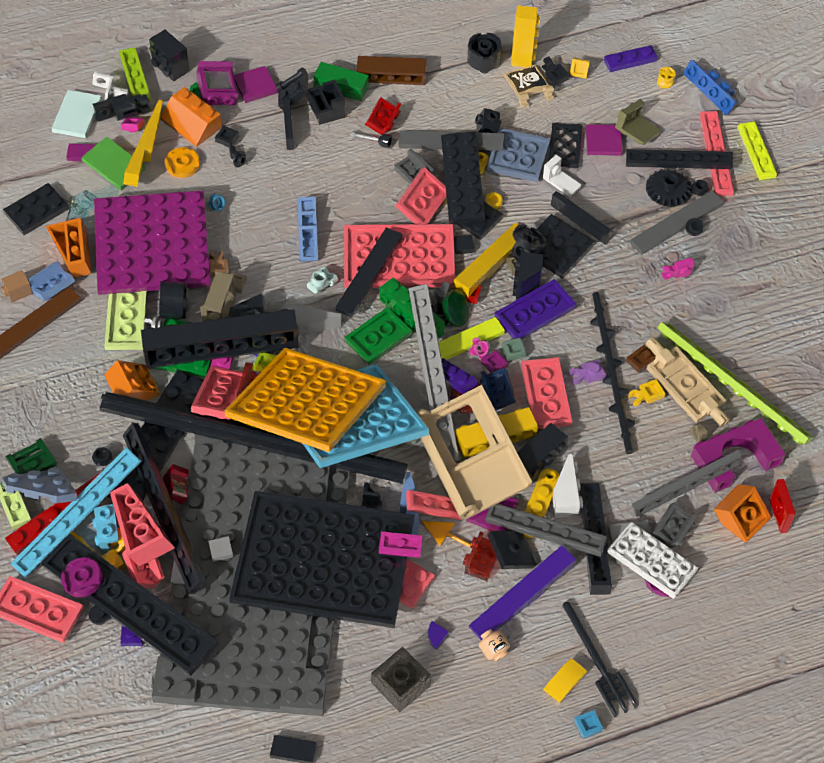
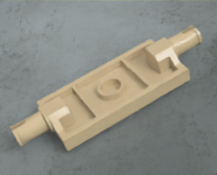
[645,337,730,427]

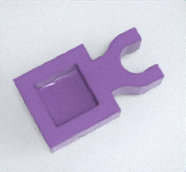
[569,360,606,385]

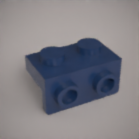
[479,368,516,411]

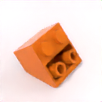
[104,360,161,401]

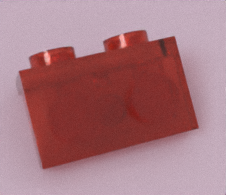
[463,531,497,582]

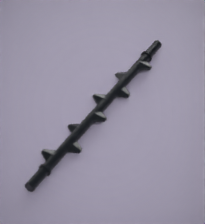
[590,292,635,454]

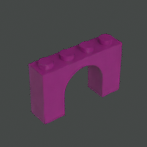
[691,418,786,493]

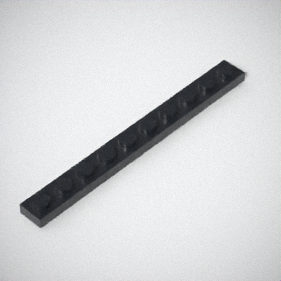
[123,422,206,594]

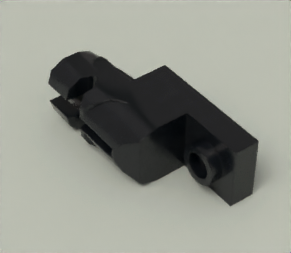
[92,94,152,122]

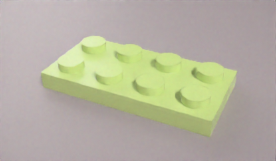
[104,291,147,350]

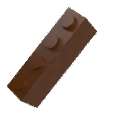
[357,56,426,85]

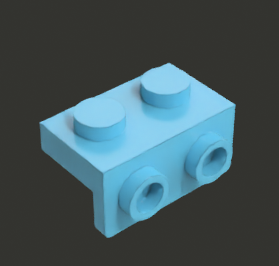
[92,504,119,554]

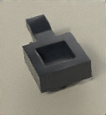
[542,56,569,86]

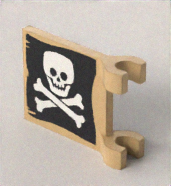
[504,65,554,108]

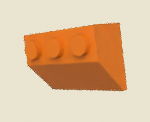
[161,87,222,147]

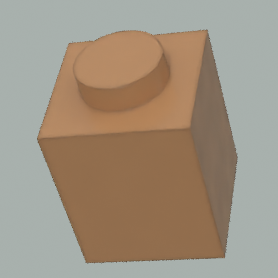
[1,270,32,302]

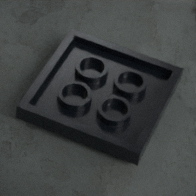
[519,214,595,279]

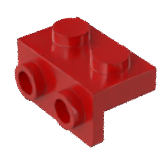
[365,97,401,135]

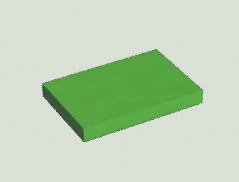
[82,137,146,190]

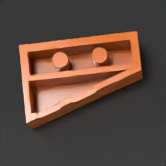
[45,218,92,278]

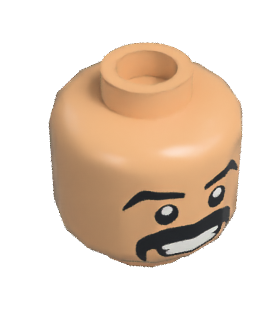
[479,629,510,662]

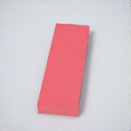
[406,490,462,520]

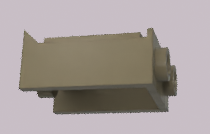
[200,271,236,321]

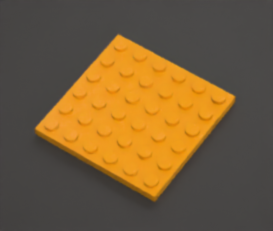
[225,348,386,452]

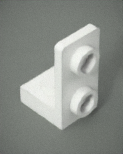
[543,155,581,197]

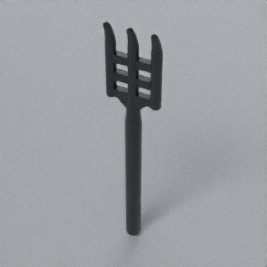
[562,601,637,718]

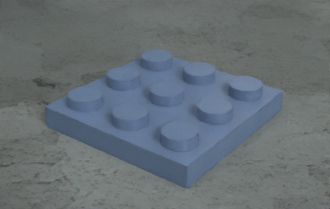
[486,128,550,182]

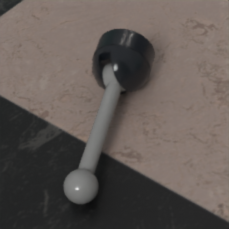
[350,131,392,149]

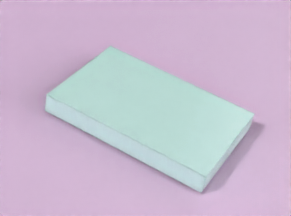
[51,90,102,138]

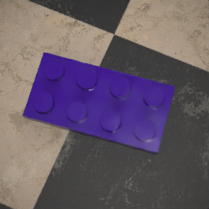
[494,279,577,339]

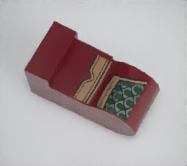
[163,464,189,504]

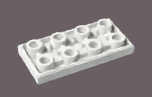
[607,522,698,599]

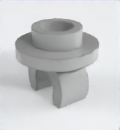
[144,316,163,328]

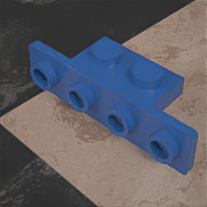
[683,60,737,115]

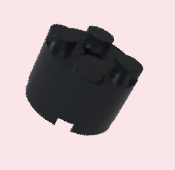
[467,32,502,74]
[159,281,187,319]

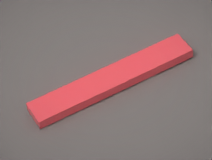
[700,111,734,196]

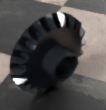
[646,168,692,207]

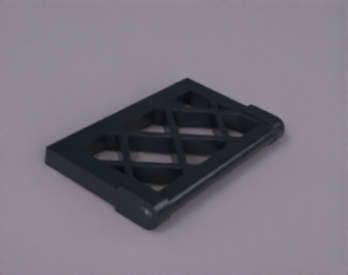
[548,123,583,168]

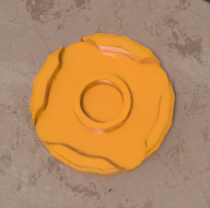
[164,147,200,178]

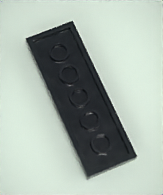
[441,131,485,224]

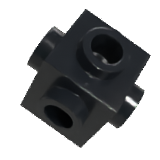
[475,108,501,133]

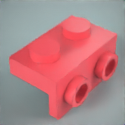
[122,550,164,589]

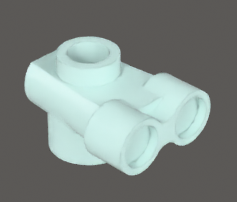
[307,267,338,294]

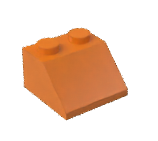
[714,484,772,543]

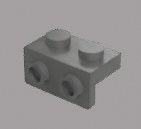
[394,149,434,184]
[651,502,698,548]

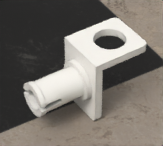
[92,72,128,100]

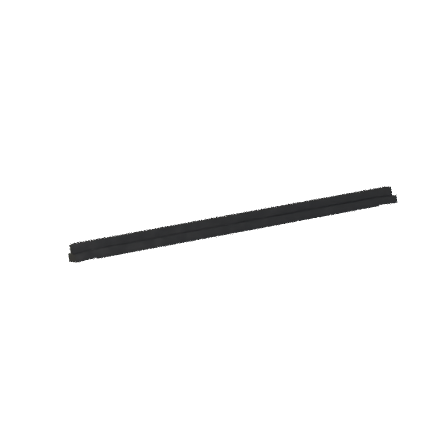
[99,392,408,484]

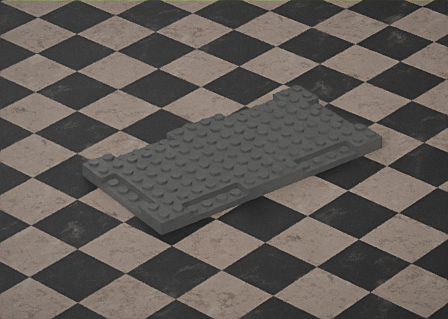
[151,415,350,716]

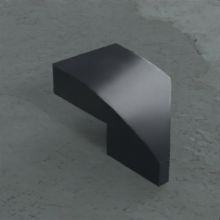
[361,482,382,509]

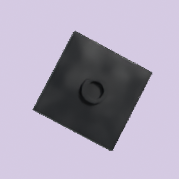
[487,531,537,569]

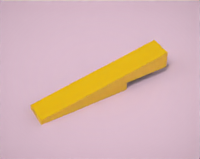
[123,100,163,187]
[453,222,519,297]

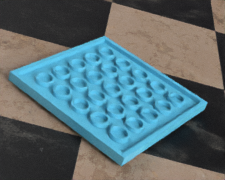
[303,364,429,468]

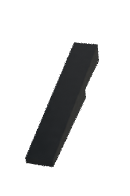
[580,483,612,595]

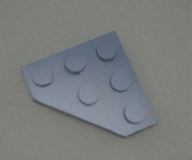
[2,468,77,503]

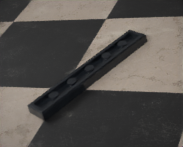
[626,149,733,169]
[335,227,402,317]

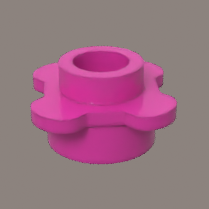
[469,337,490,359]

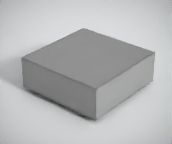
[209,536,233,562]

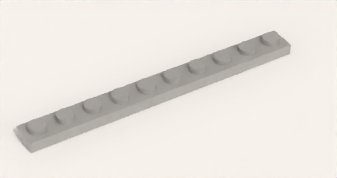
[409,284,460,463]

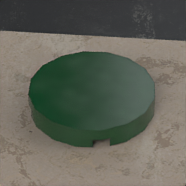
[442,289,469,327]

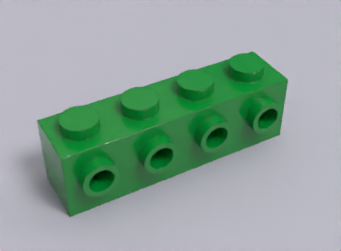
[379,277,445,339]

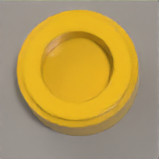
[485,192,503,210]

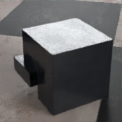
[306,80,345,125]

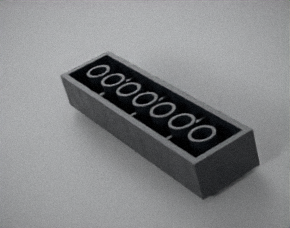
[141,309,299,369]

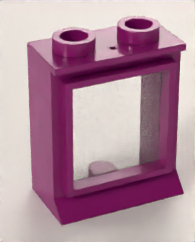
[196,61,239,106]

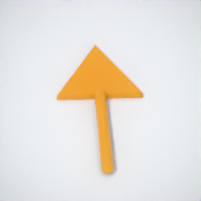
[421,521,481,552]

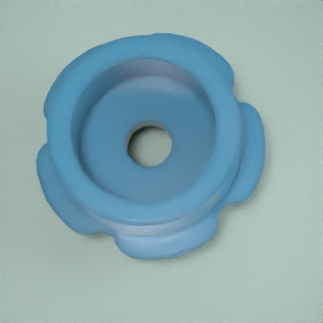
[208,194,225,211]

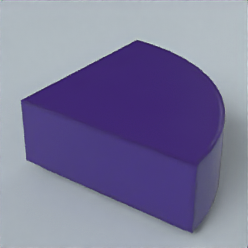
[428,621,449,650]

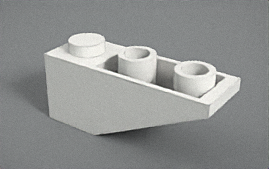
[552,454,583,517]

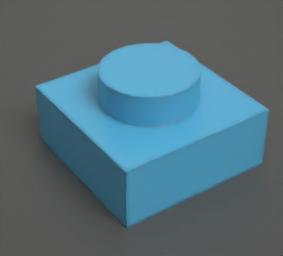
[574,710,603,739]

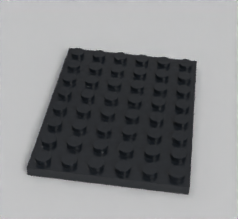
[229,491,415,628]

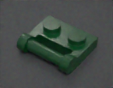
[5,438,57,474]

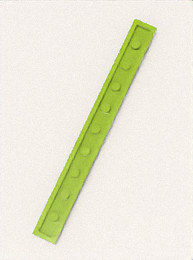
[657,322,814,445]

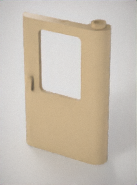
[416,385,532,519]

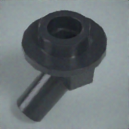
[229,146,246,168]

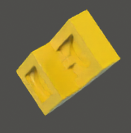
[543,658,588,704]

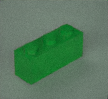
[313,61,369,101]

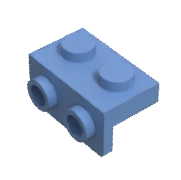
[28,261,75,301]

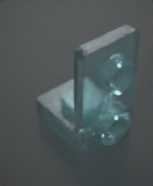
[66,190,98,223]

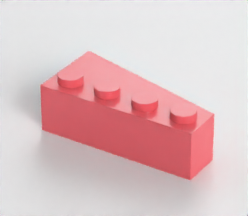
[110,483,175,566]

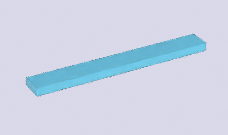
[10,447,141,578]

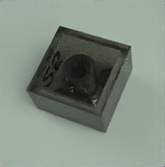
[371,646,432,712]

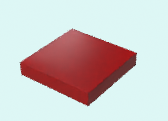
[769,479,796,534]

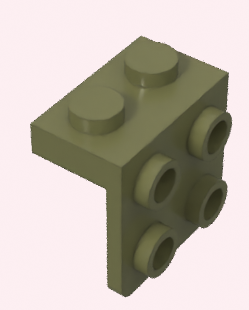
[615,99,661,145]

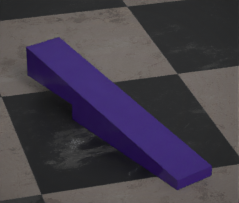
[469,545,576,640]

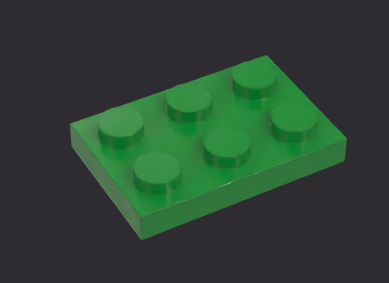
[344,307,412,365]

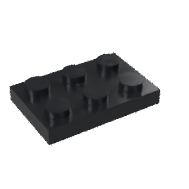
[3,183,69,236]

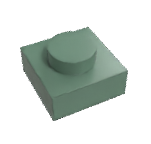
[502,338,526,361]

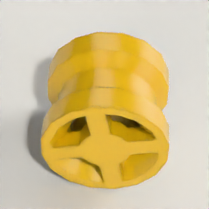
[657,67,676,89]

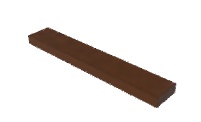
[0,287,81,359]

